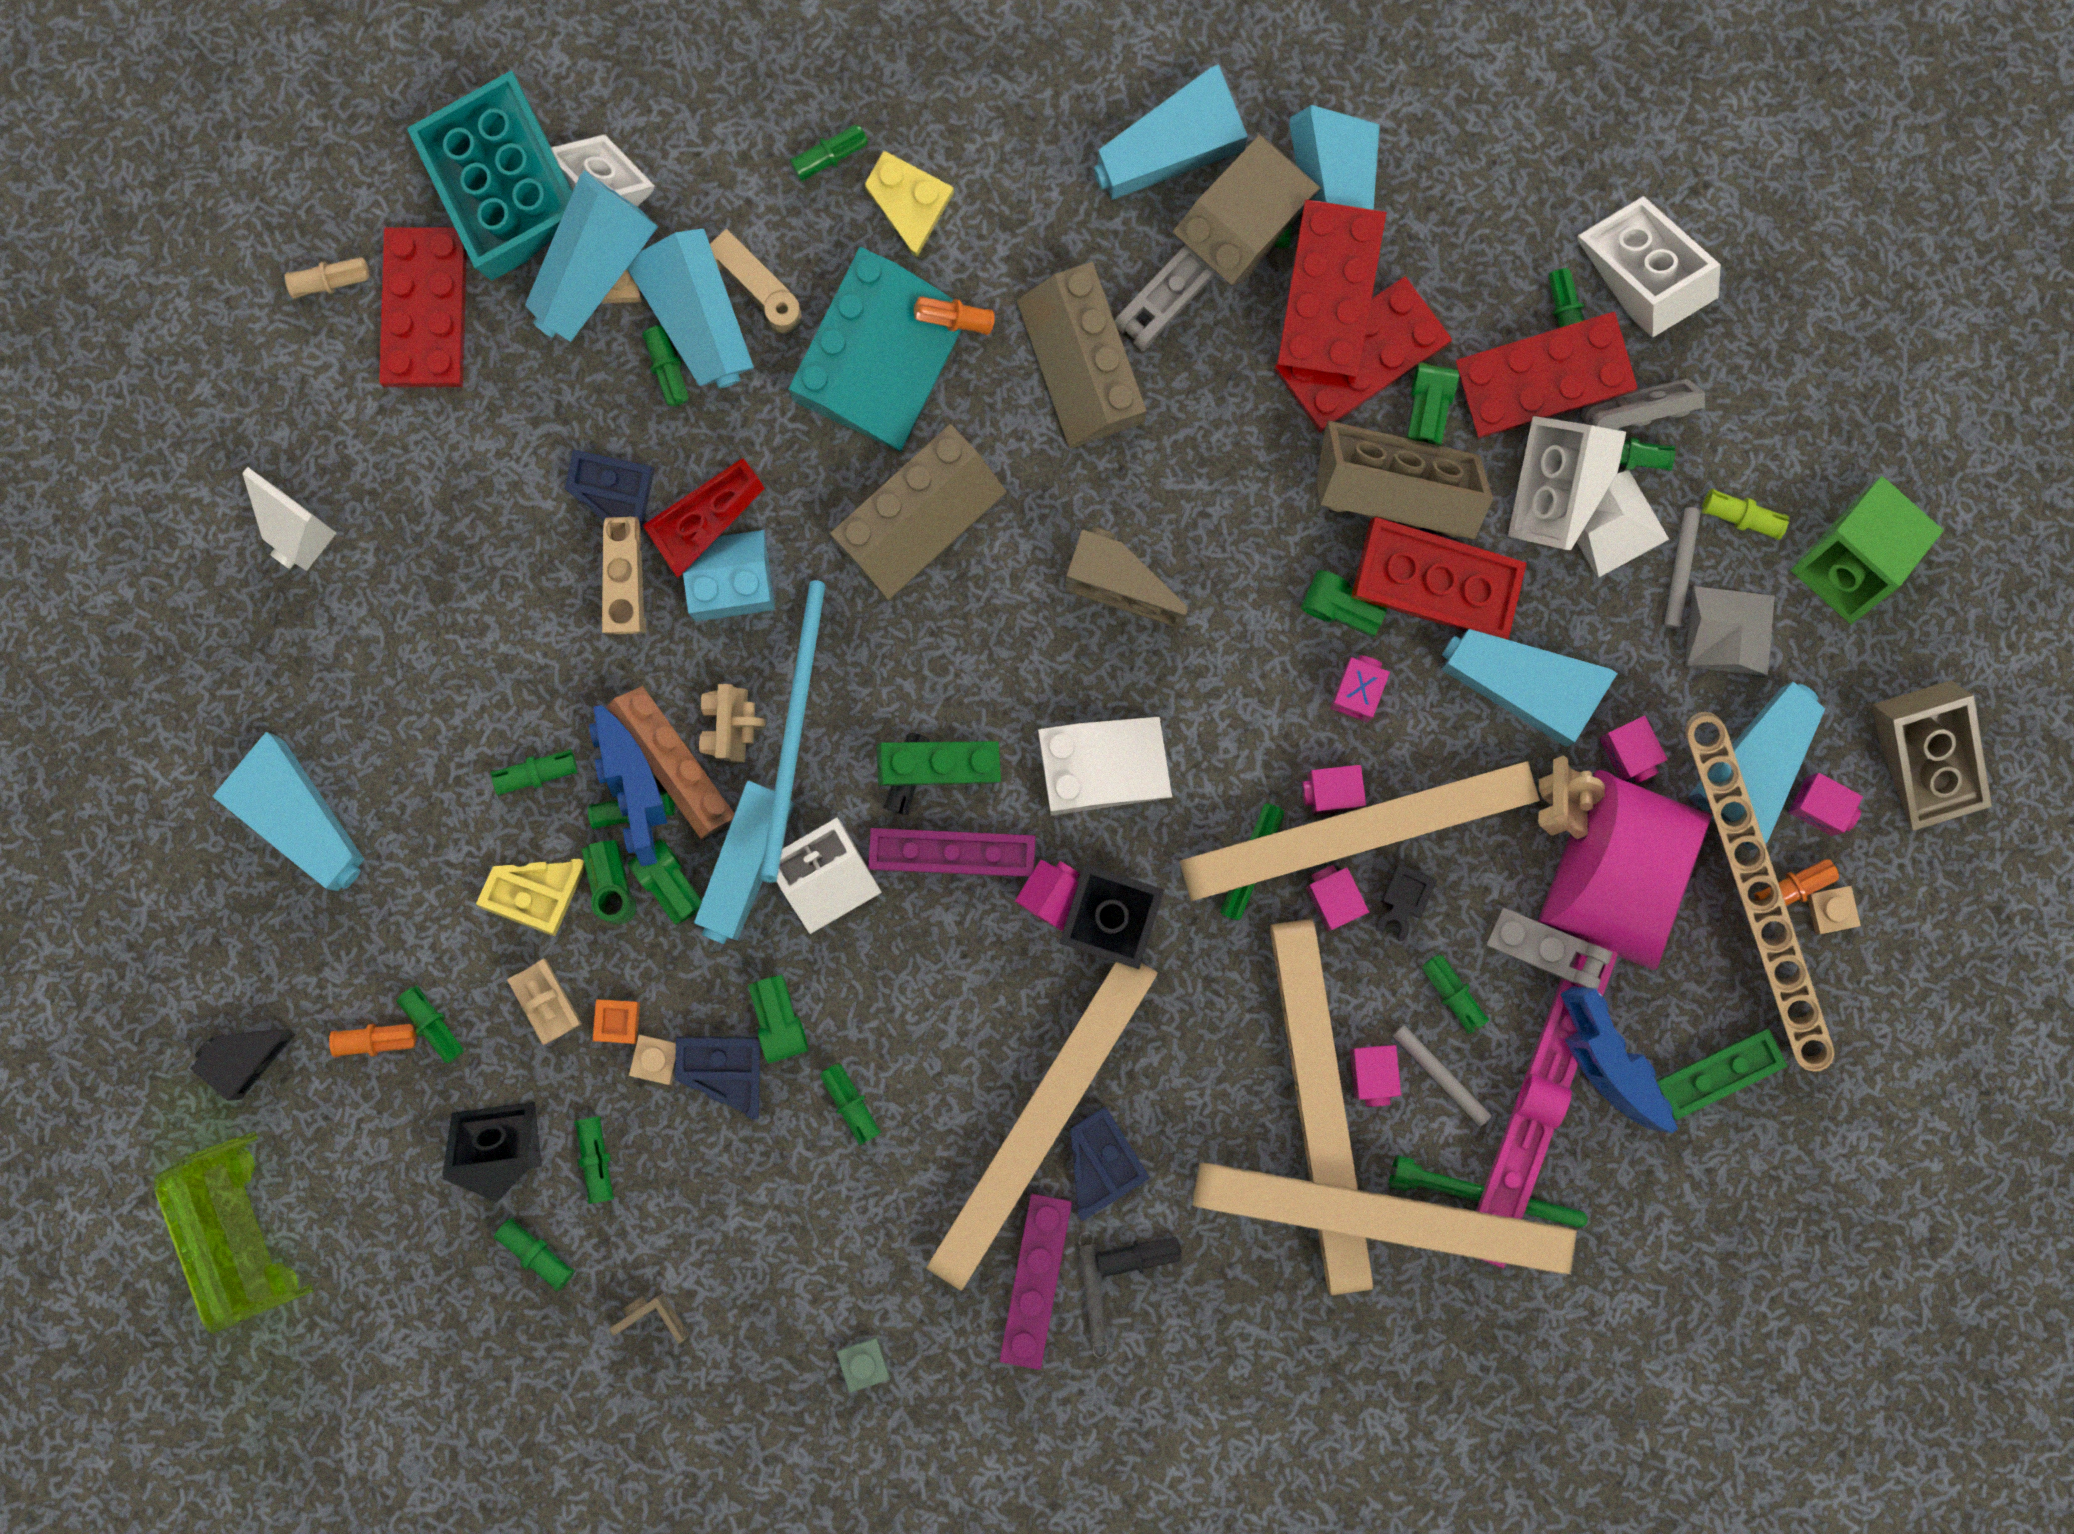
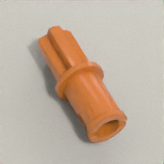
[913,297,995,335]
[1754,859,1839,906]
[329,1024,417,1057]

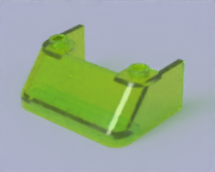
[154,1131,314,1334]

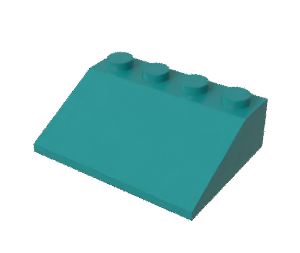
[407,70,573,281]
[788,247,962,452]

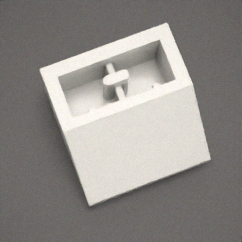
[777,818,882,934]

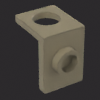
[609,1293,690,1344]

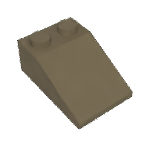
[1173,134,1321,285]
[1066,528,1188,629]
[1872,680,1992,831]

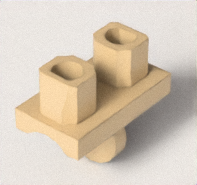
[699,684,766,763]
[1538,755,1605,839]
[507,959,582,1045]

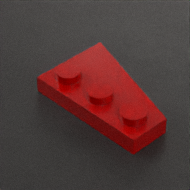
[643,458,765,578]

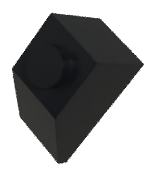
[190,1029,296,1101]

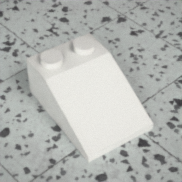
[1578,196,1720,338]
[1508,416,1626,550]
[1038,717,1172,816]

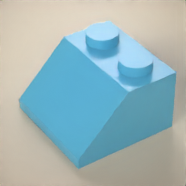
[683,530,776,622]

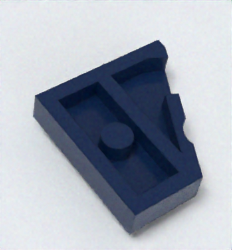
[565,449,655,533]
[675,1036,761,1119]
[1070,1106,1150,1221]

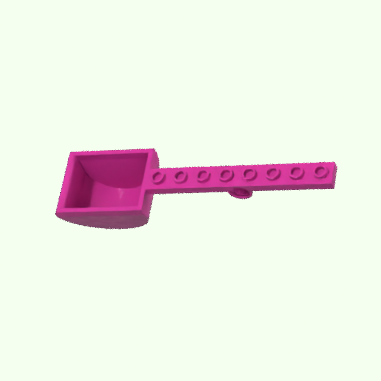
[1476,770,1713,1268]

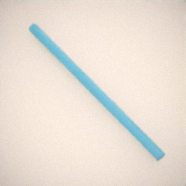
[760,580,825,882]

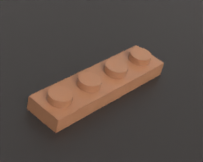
[607,686,735,839]

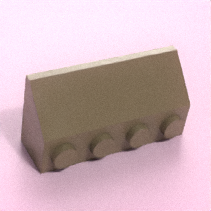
[1016,261,1147,449]
[1316,421,1493,539]
[830,424,1007,601]

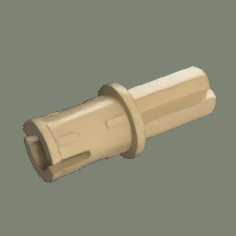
[285,258,369,299]

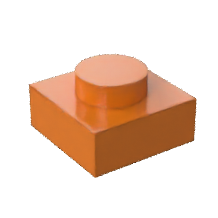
[593,999,640,1044]

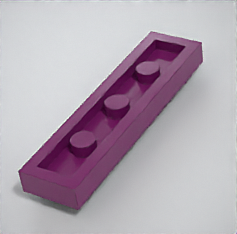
[868,828,1036,878]
[999,1193,1072,1370]

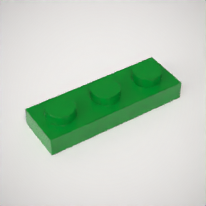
[876,741,1001,786]
[1656,1028,1788,1120]

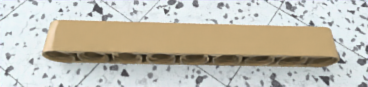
[1685,712,1834,1072]
[1179,761,1540,901]
[1270,918,1373,1296]
[926,962,1158,1291]
[1192,1162,1577,1274]

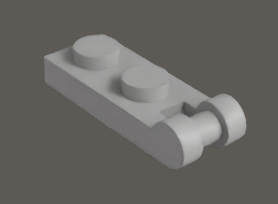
[1114,244,1217,352]
[1581,378,1705,430]
[1487,908,1613,989]

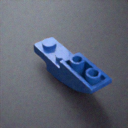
[589,705,668,867]
[1560,986,1678,1133]

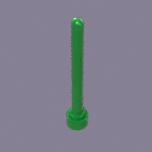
[1388,1155,1588,1228]

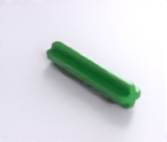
[1220,803,1284,921]

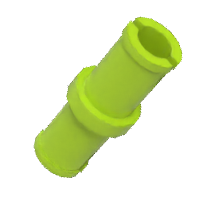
[1701,488,1789,540]

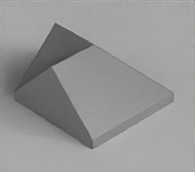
[1685,586,1775,676]

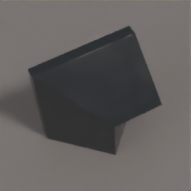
[1059,864,1165,969]
[442,1102,542,1203]

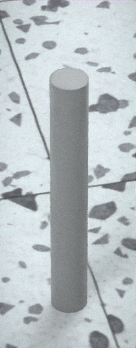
[1664,507,1701,629]
[1392,1024,1492,1127]

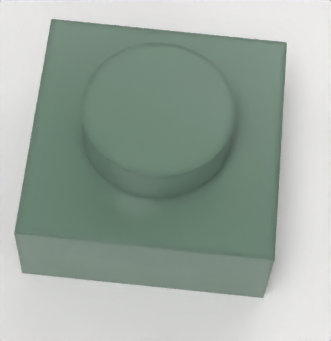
[836,1336,890,1393]

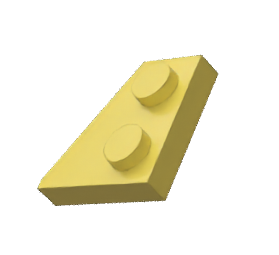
[865,151,954,257]
[476,859,585,937]

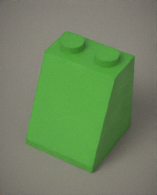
[1790,476,1944,625]

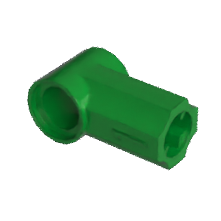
[1406,362,1459,446]
[1300,570,1388,638]
[627,838,702,926]
[581,840,637,925]
[748,975,809,1064]

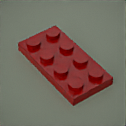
[1277,199,1387,377]
[379,228,467,387]
[1274,276,1452,433]
[1456,311,1638,439]
[1351,517,1527,640]

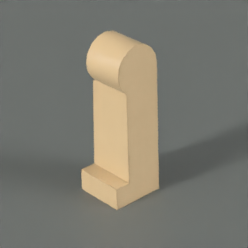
[710,229,802,333]
[602,516,646,635]

